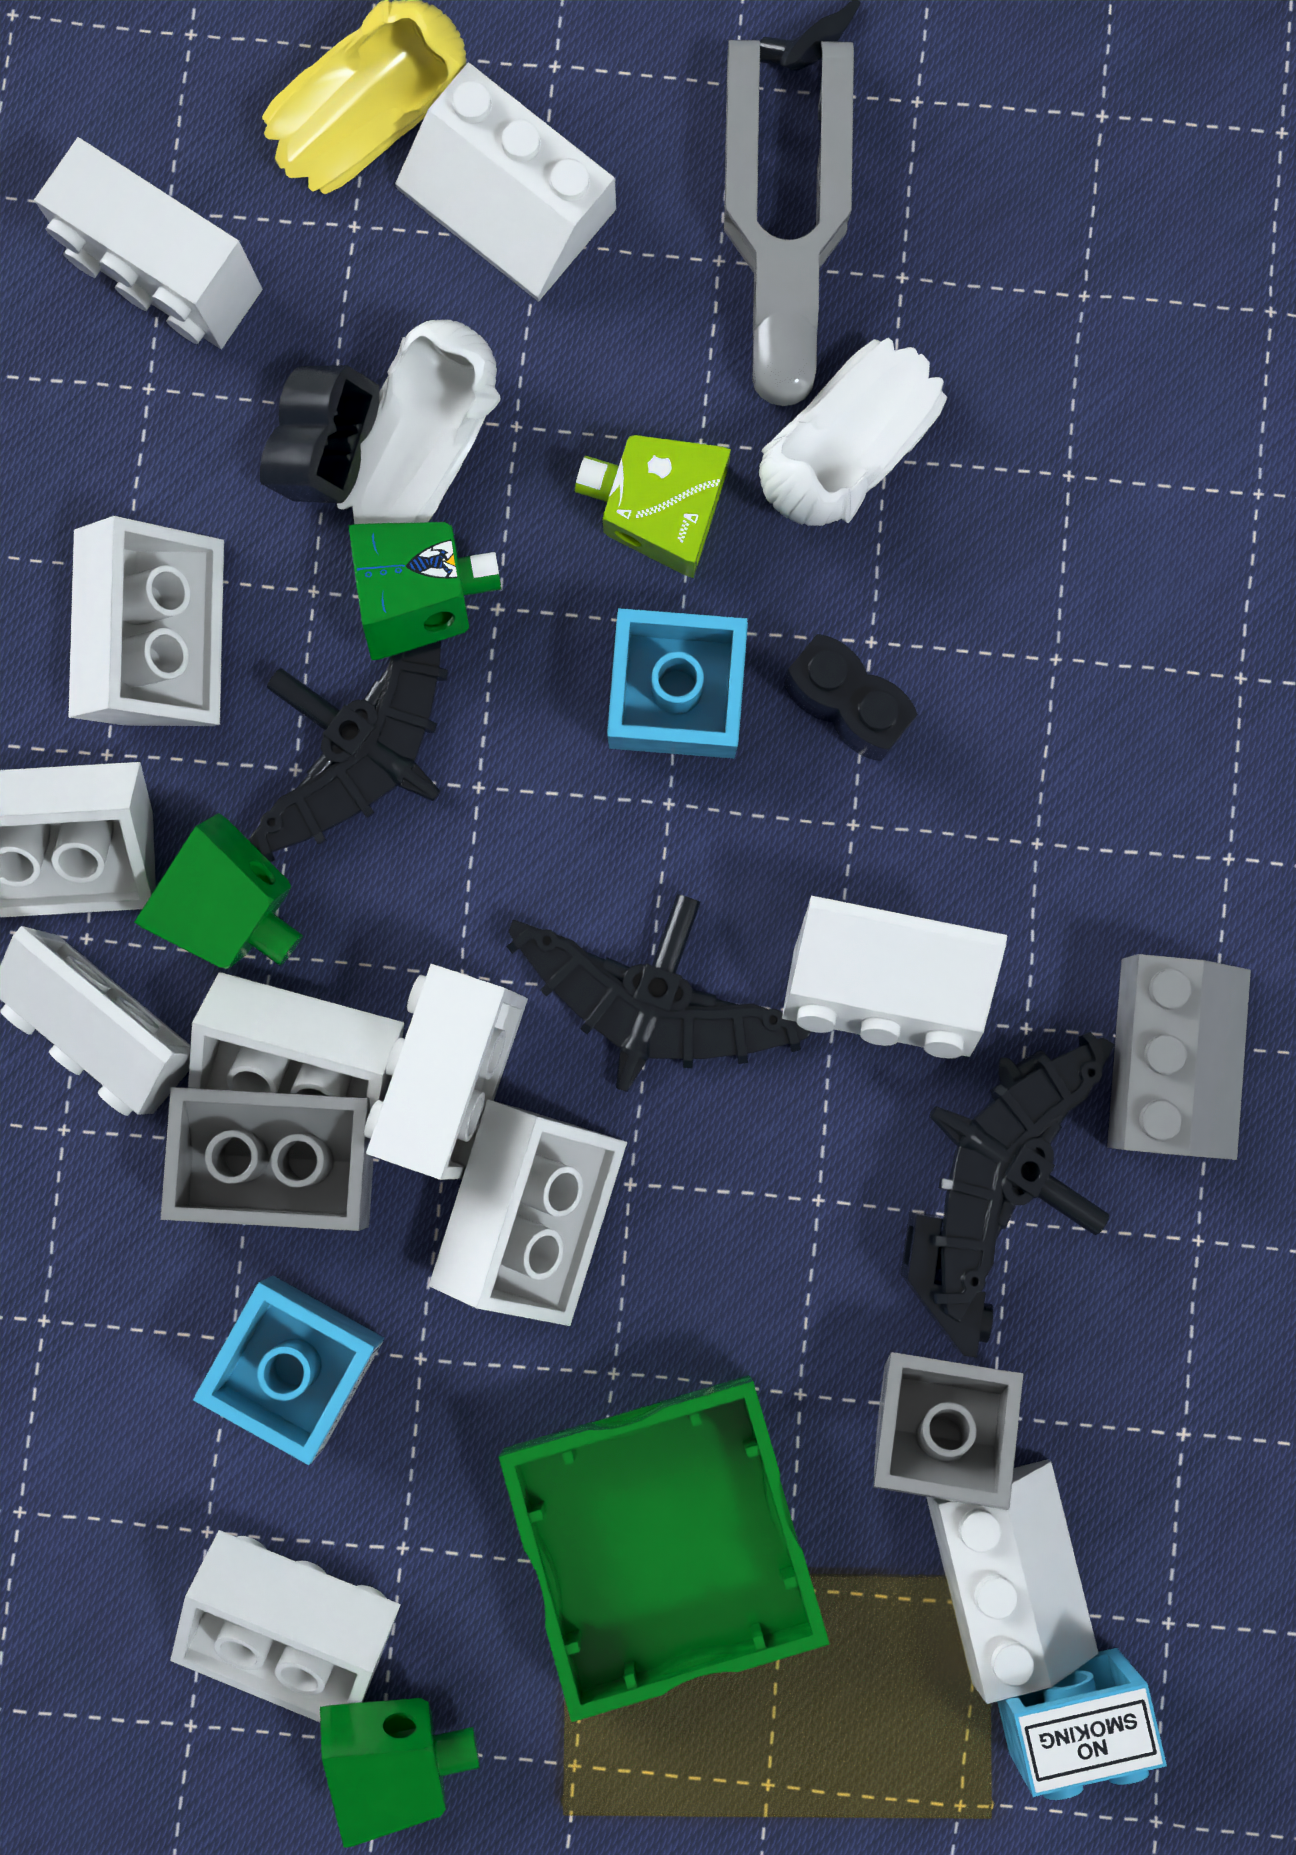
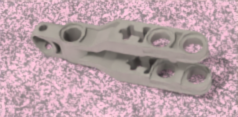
[724,40,854,406]

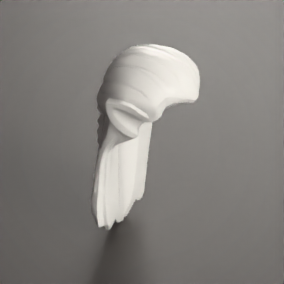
[337,320,500,524]
[759,338,947,526]

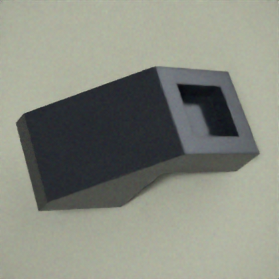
[900,1211,993,1358]

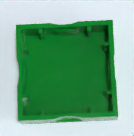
[499,1375,830,1722]

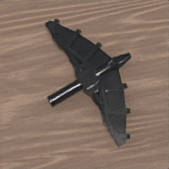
[248,640,448,862]
[506,894,811,1092]
[929,1032,1115,1322]

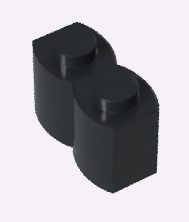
[260,365,380,503]
[784,634,918,761]

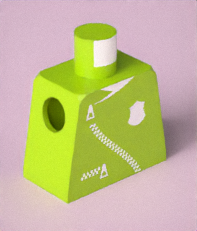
[575,435,731,578]

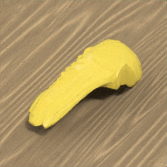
[262,0,466,194]

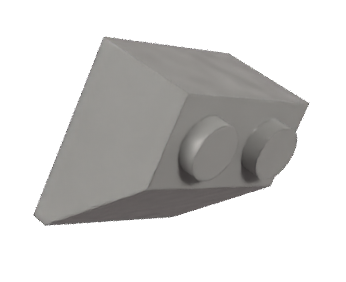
[873,1352,1023,1510]

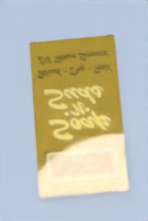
[560,1574,994,1819]

